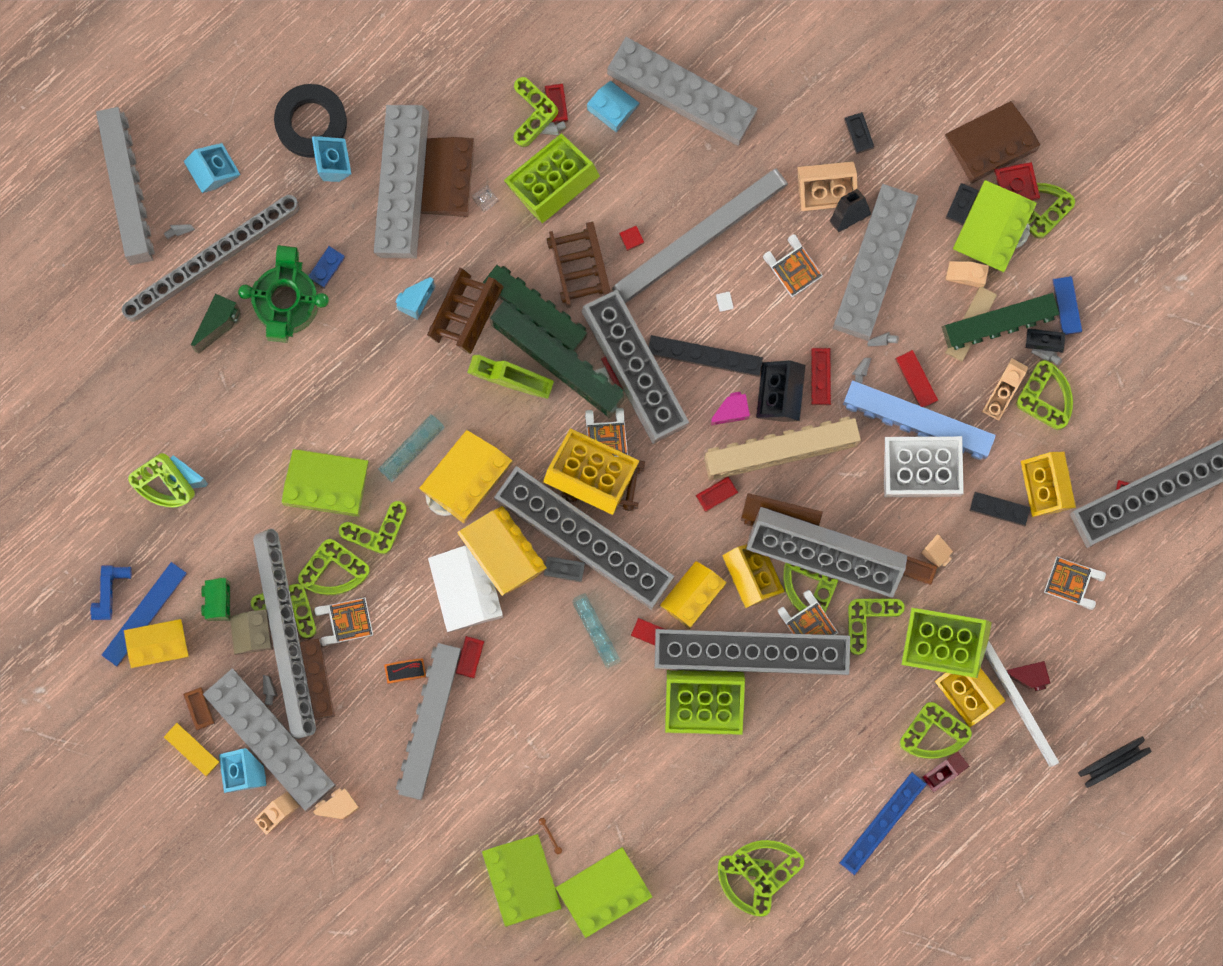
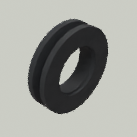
[274,84,347,158]
[1078,736,1152,788]

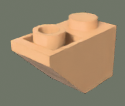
[313,788,359,820]
[254,791,300,835]

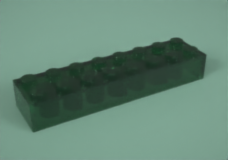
[490,301,624,419]

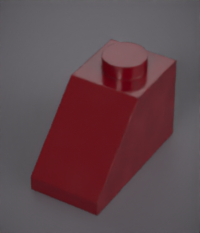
[1006,661,1050,692]
[922,751,970,793]

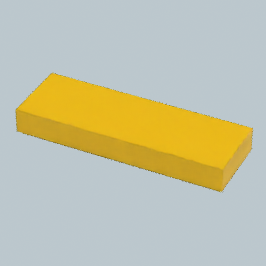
[164,723,220,777]

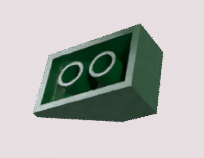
[191,293,241,354]

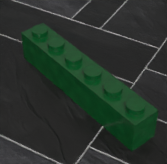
[483,265,587,354]
[941,293,1060,350]

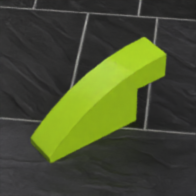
[467,355,554,399]

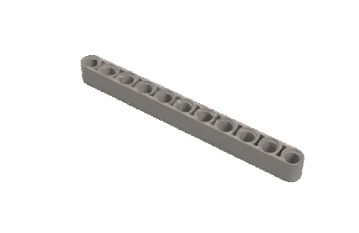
[612,168,788,303]
[122,195,299,322]
[253,529,316,739]

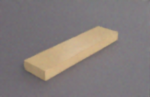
[945,286,997,362]

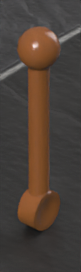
[538,818,562,854]

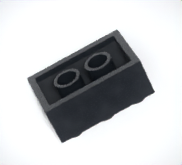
[756,360,806,422]

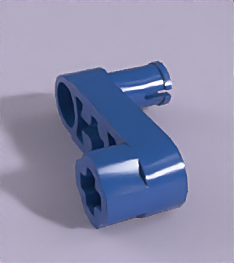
[90,565,132,620]

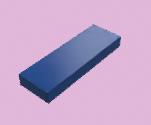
[1052,276,1082,335]

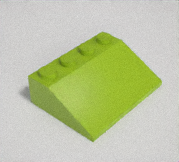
[504,133,600,224]
[953,180,1037,272]
[281,449,369,517]
[901,608,992,678]
[665,670,745,735]
[482,834,562,927]
[555,847,652,938]

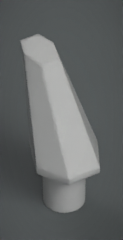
[535,121,566,135]
[164,224,195,239]
[867,332,899,346]
[1031,349,1062,366]
[852,358,871,384]
[263,675,278,705]

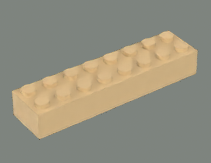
[704,417,861,481]

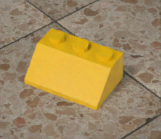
[1021,452,1076,517]
[722,544,785,608]
[660,561,727,630]
[124,619,189,668]
[935,667,1006,727]

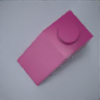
[711,392,750,426]

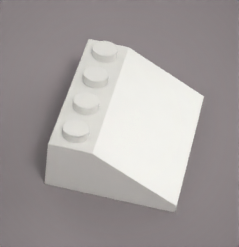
[884,436,964,497]
[428,546,503,632]

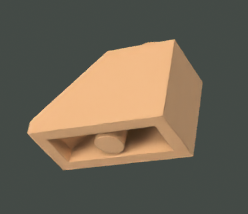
[946,261,989,287]
[921,534,953,568]

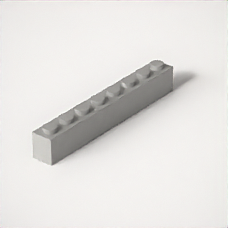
[396,643,461,801]

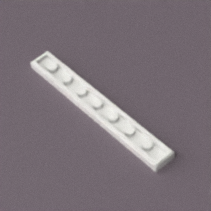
[985,641,1059,767]

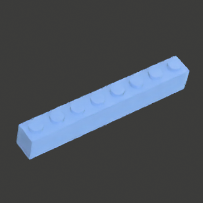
[843,380,996,460]

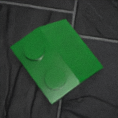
[201,578,230,621]

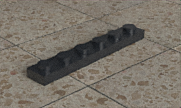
[649,335,763,377]

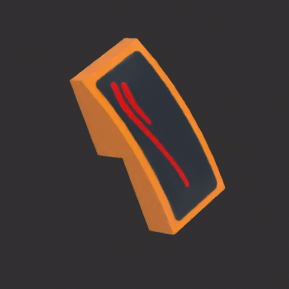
[384,658,426,684]

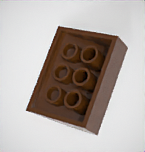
[945,101,1040,184]
[420,137,474,217]

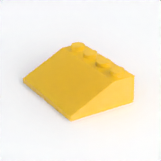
[543,428,639,515]
[419,430,513,524]
[457,506,547,596]

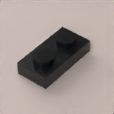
[844,112,875,154]
[946,183,978,226]
[1025,328,1065,353]

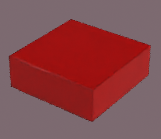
[619,226,644,251]

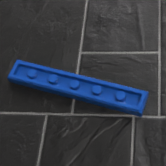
[102,562,187,667]
[839,772,927,875]

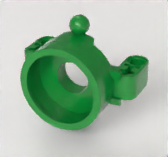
[238,245,329,343]

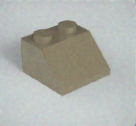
[230,609,273,655]

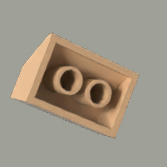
[797,162,857,211]

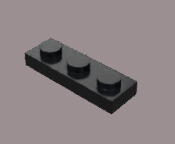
[969,492,1031,527]

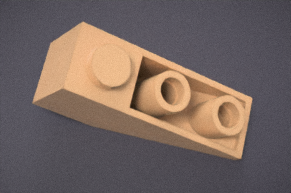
[982,358,1028,421]

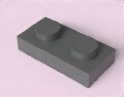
[544,556,585,582]

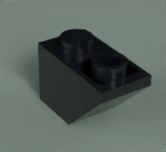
[830,189,872,232]

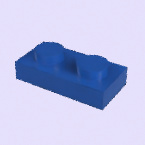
[309,246,345,288]

